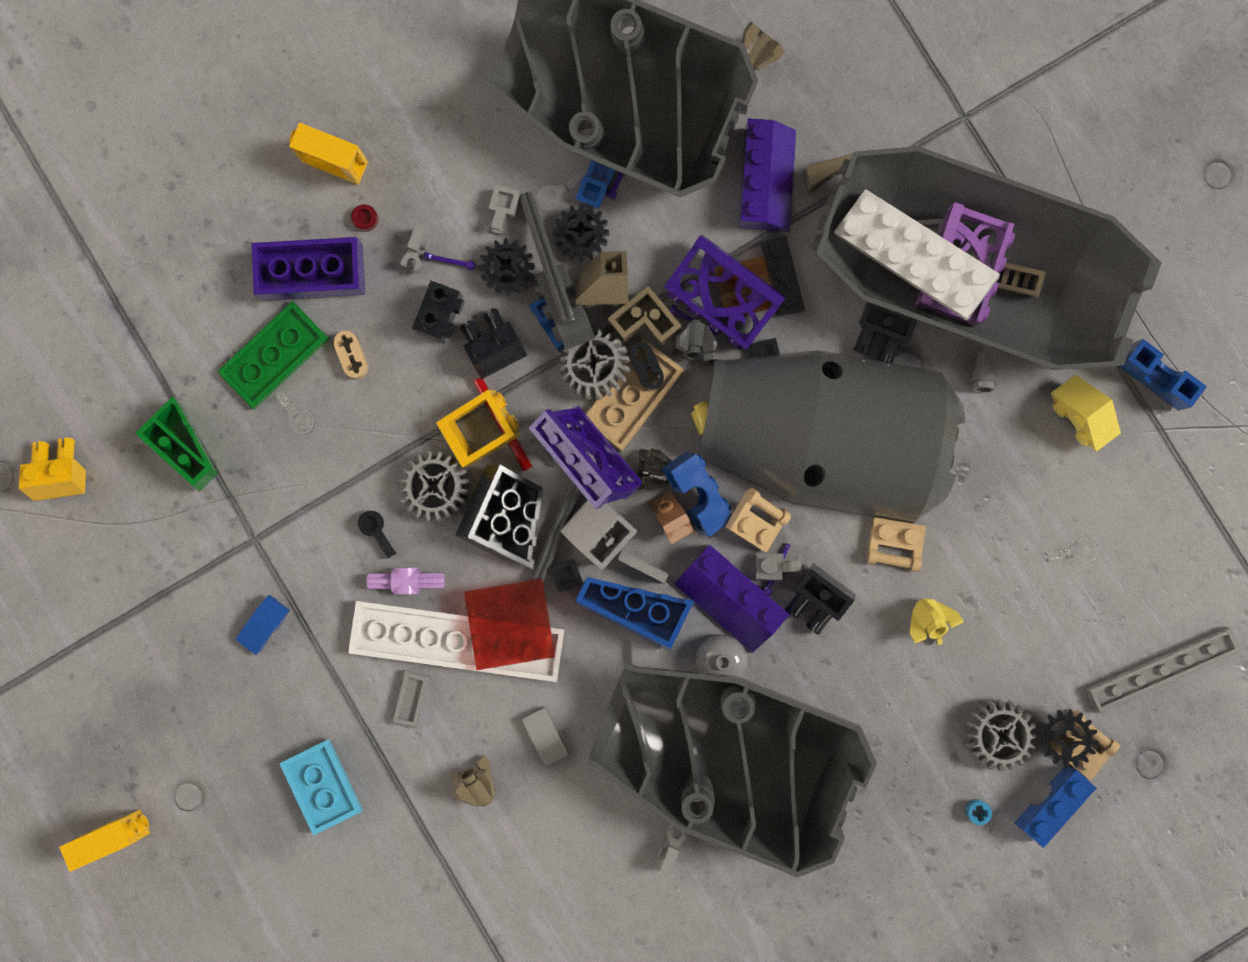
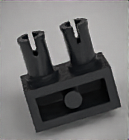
[412,280,465,344]
[853,302,917,363]
[460,308,527,379]
[785,563,856,635]

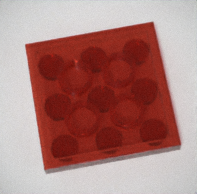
[464,578,556,671]

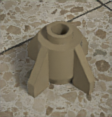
[742,21,785,70]
[450,755,496,807]

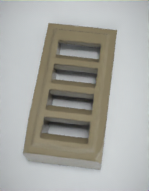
[802,153,853,193]
[998,263,1046,298]

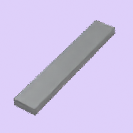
[1084,627,1241,714]

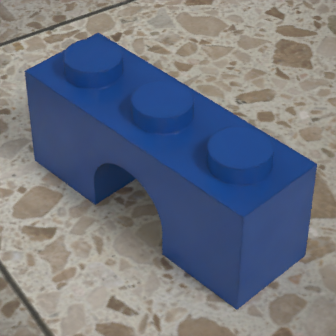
[1119,339,1207,411]
[661,451,732,537]
[1014,766,1097,848]

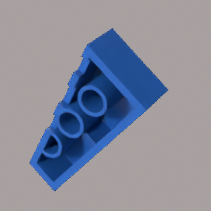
[575,577,694,650]

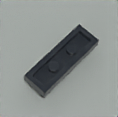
[760,236,805,318]

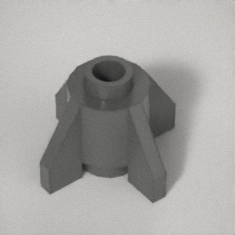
[672,320,717,366]

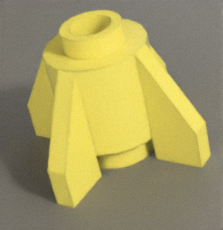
[910,598,963,646]

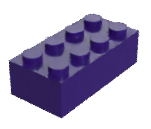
[251,237,365,301]

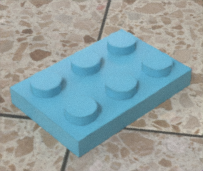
[279,739,363,836]

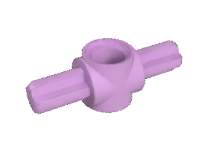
[366,568,445,594]

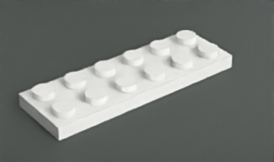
[834,189,1000,321]

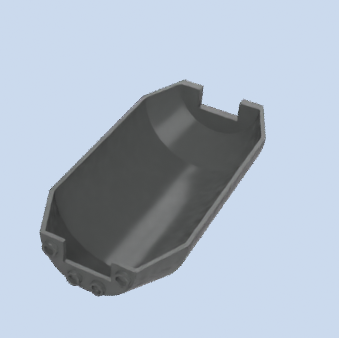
[811,146,1162,370]

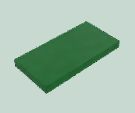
[217,301,329,410]

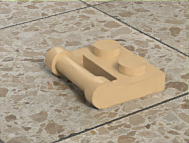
[725,488,791,553]
[866,517,926,572]
[1049,710,1120,781]

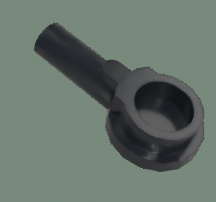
[358,510,396,559]

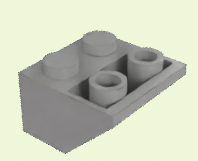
[560,500,637,570]

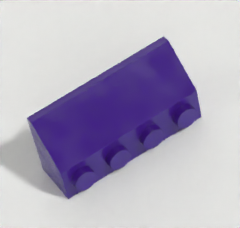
[738,118,796,232]
[674,545,790,653]

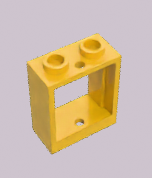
[289,122,368,185]
[436,390,521,468]
[59,810,150,872]

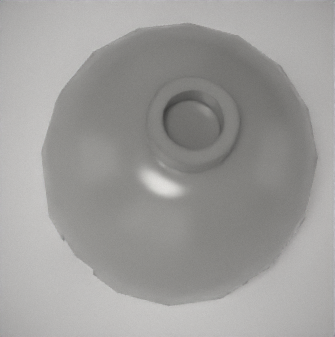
[695,634,748,678]

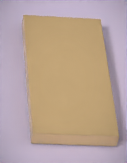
[585,339,684,452]

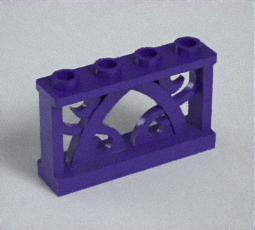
[663,235,786,349]
[529,406,642,509]

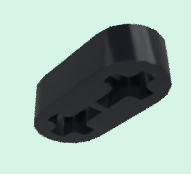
[630,342,664,391]

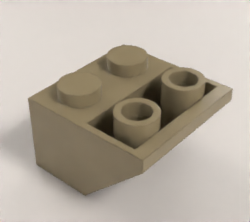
[575,251,628,307]

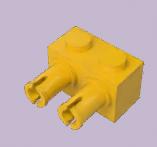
[19,437,86,501]

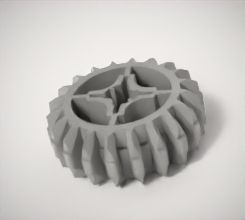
[560,330,630,400]
[399,451,470,521]
[964,699,1038,772]

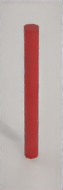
[473,378,533,471]

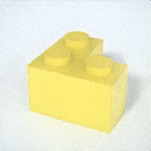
[1051,374,1121,452]

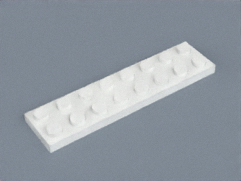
[348,601,565,682]

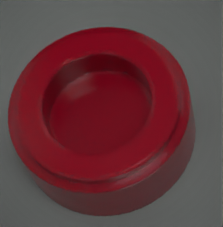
[351,204,379,232]

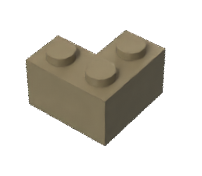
[607,286,682,347]

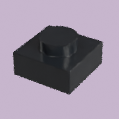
[750,337,780,357]
[549,558,584,592]

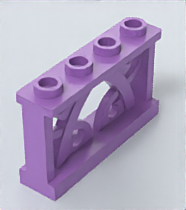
[915,202,1015,327]

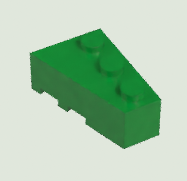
[135,396,218,492]

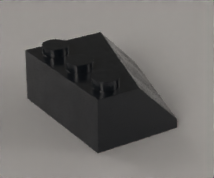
[455,464,543,570]

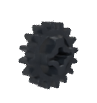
[553,203,609,262]
[478,238,535,296]
[1037,709,1099,768]

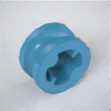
[965,799,992,825]

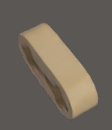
[334,331,369,379]

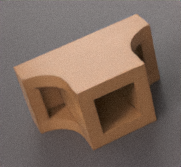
[648,491,694,544]

